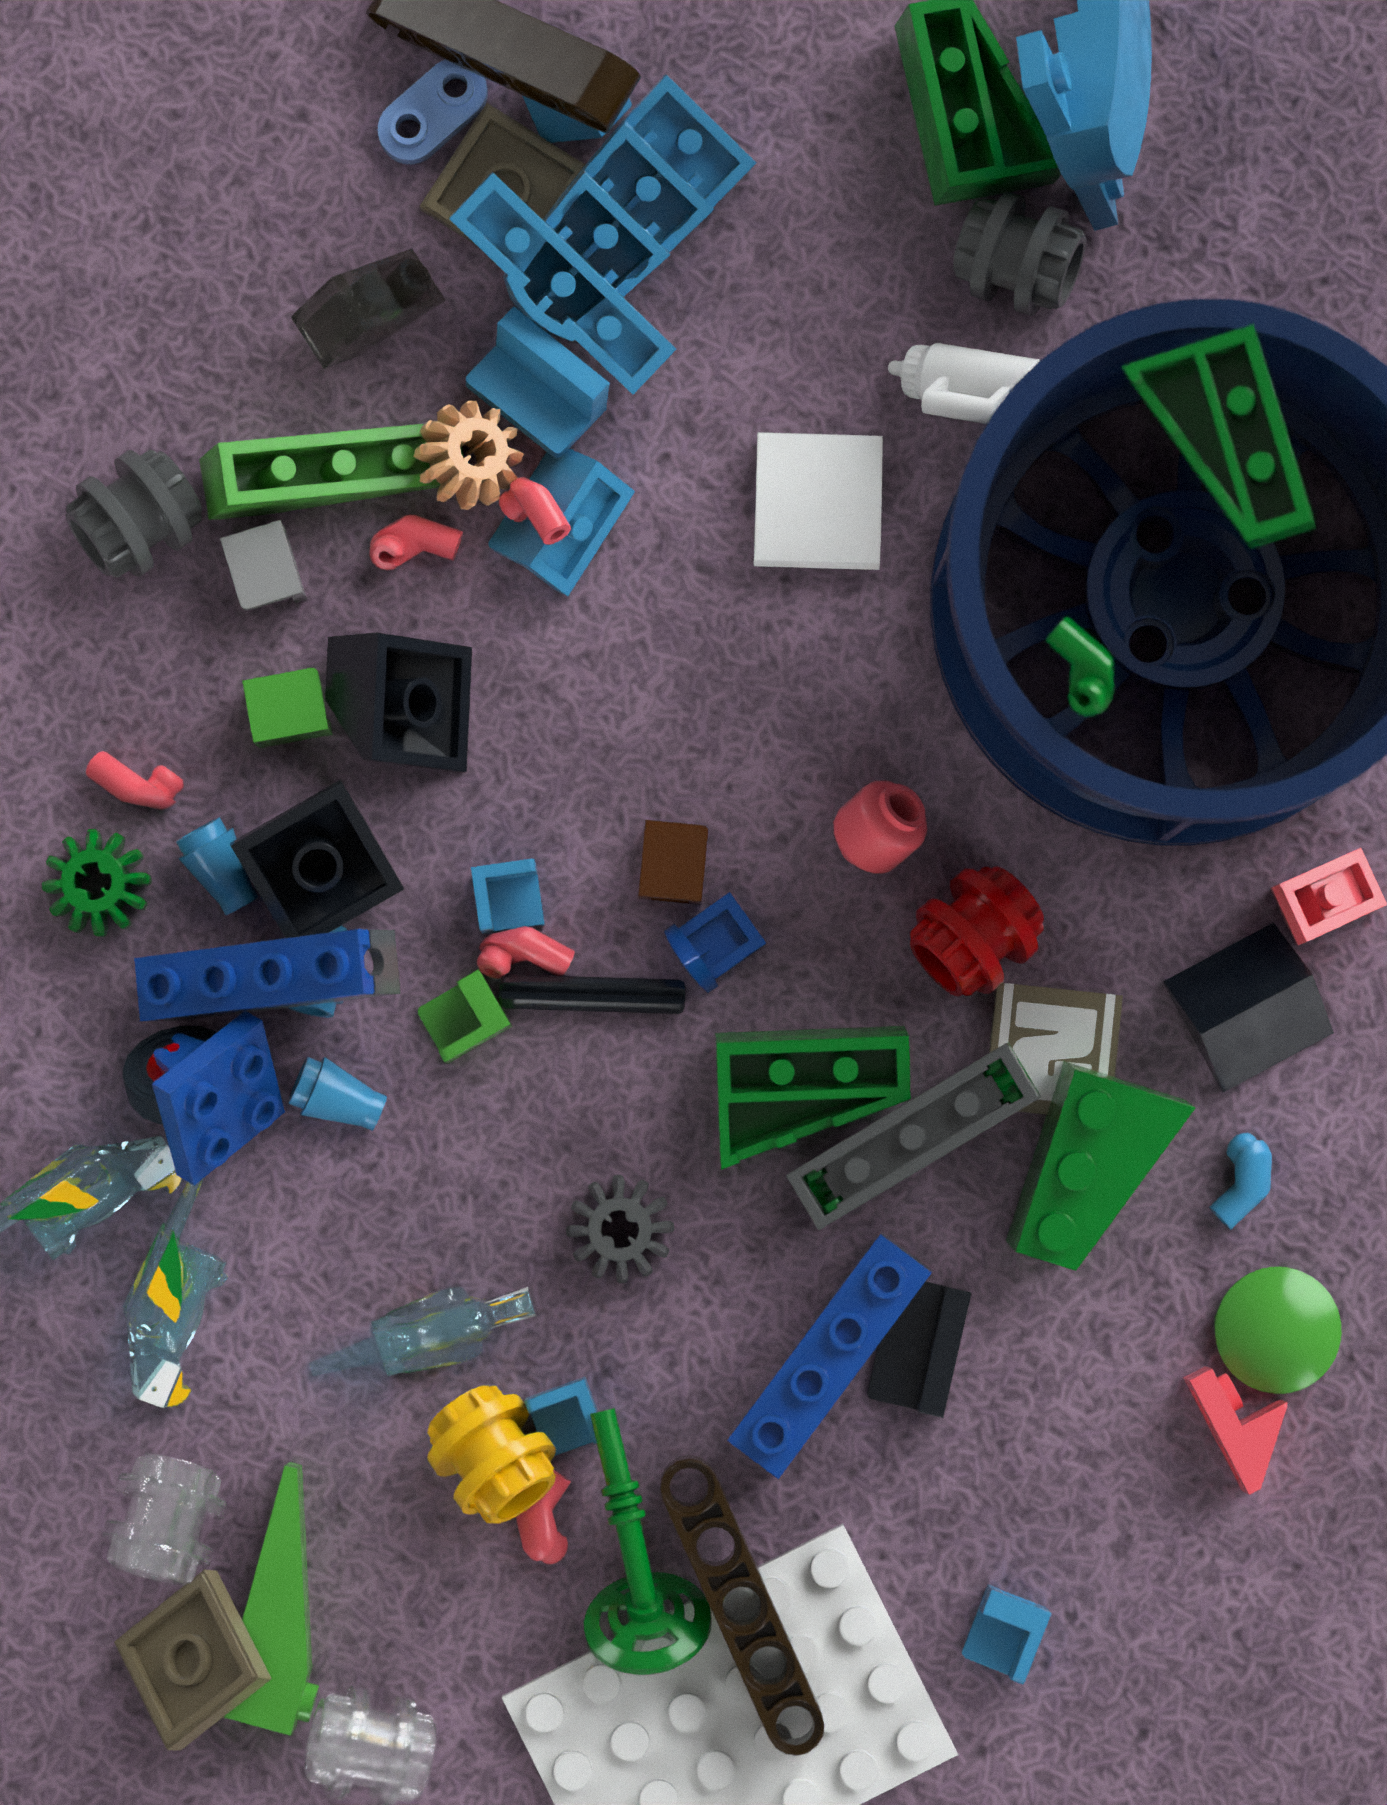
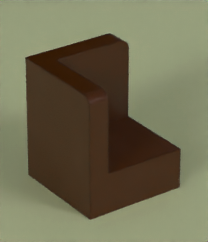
[638,820,708,905]

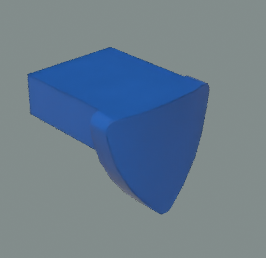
[664,892,766,993]

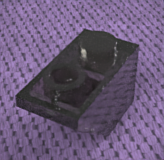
[291,249,445,369]

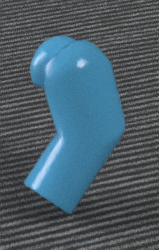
[1209,1133,1272,1230]

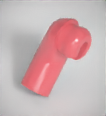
[498,477,571,545]
[369,514,463,571]
[86,751,184,810]
[477,926,575,979]

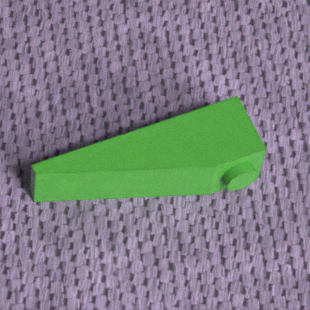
[199,424,464,520]
[223,1462,319,1736]

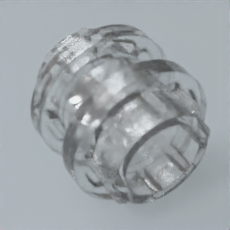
[101,1453,227,1586]
[304,1686,436,1805]

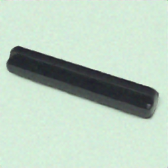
[499,974,686,1014]

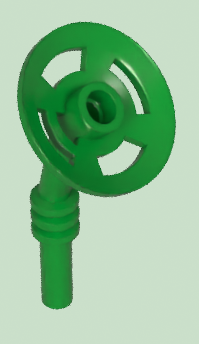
[584,1408,712,1675]

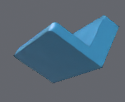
[465,306,610,458]
[488,449,635,596]

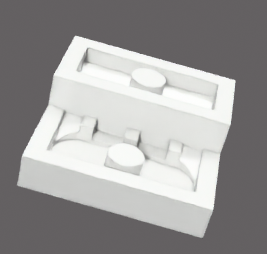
[754,432,883,570]

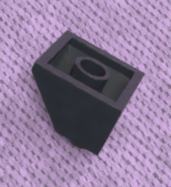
[325,632,472,772]

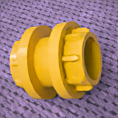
[427,1385,556,1524]

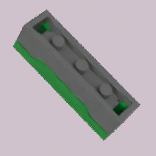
[786,1042,1041,1230]

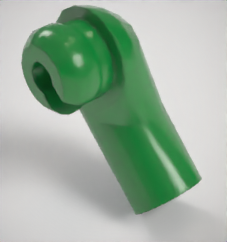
[1045,616,1113,717]

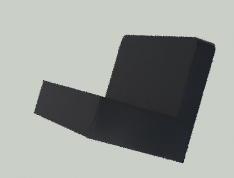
[867,1281,971,1418]

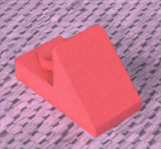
[1270,848,1387,946]
[1183,1366,1287,1495]

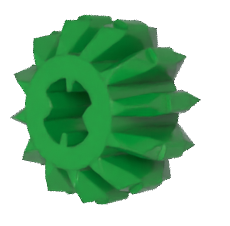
[42,829,152,937]

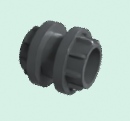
[953,191,1086,316]
[65,450,202,578]

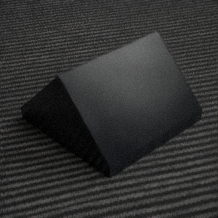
[230,779,404,938]
[1163,922,1334,1093]

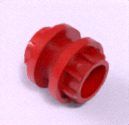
[910,866,1044,997]

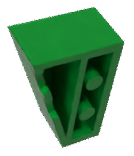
[894,0,1062,206]
[1122,324,1315,549]
[715,1026,911,1170]
[1006,1061,1196,1271]

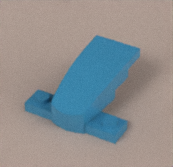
[1016,0,1152,231]
[449,74,757,395]

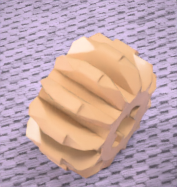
[413,401,524,510]

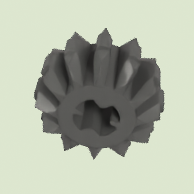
[566,1175,674,1283]

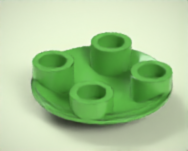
[1214,1267,1342,1394]

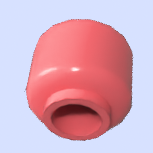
[833,780,927,874]

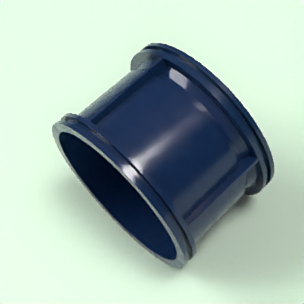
[930,299,1387,846]

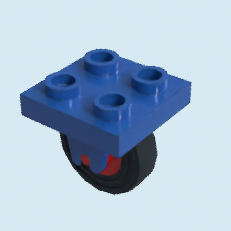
[123,1011,285,1185]

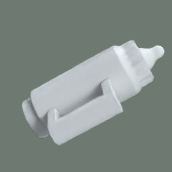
[888,343,1040,424]

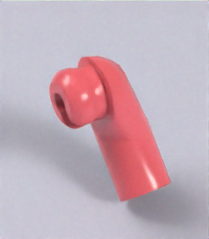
[516,1470,571,1565]

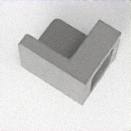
[220,520,307,611]

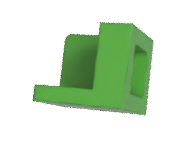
[242,668,333,748]
[418,969,512,1064]

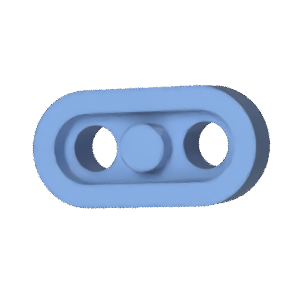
[378,60,488,165]

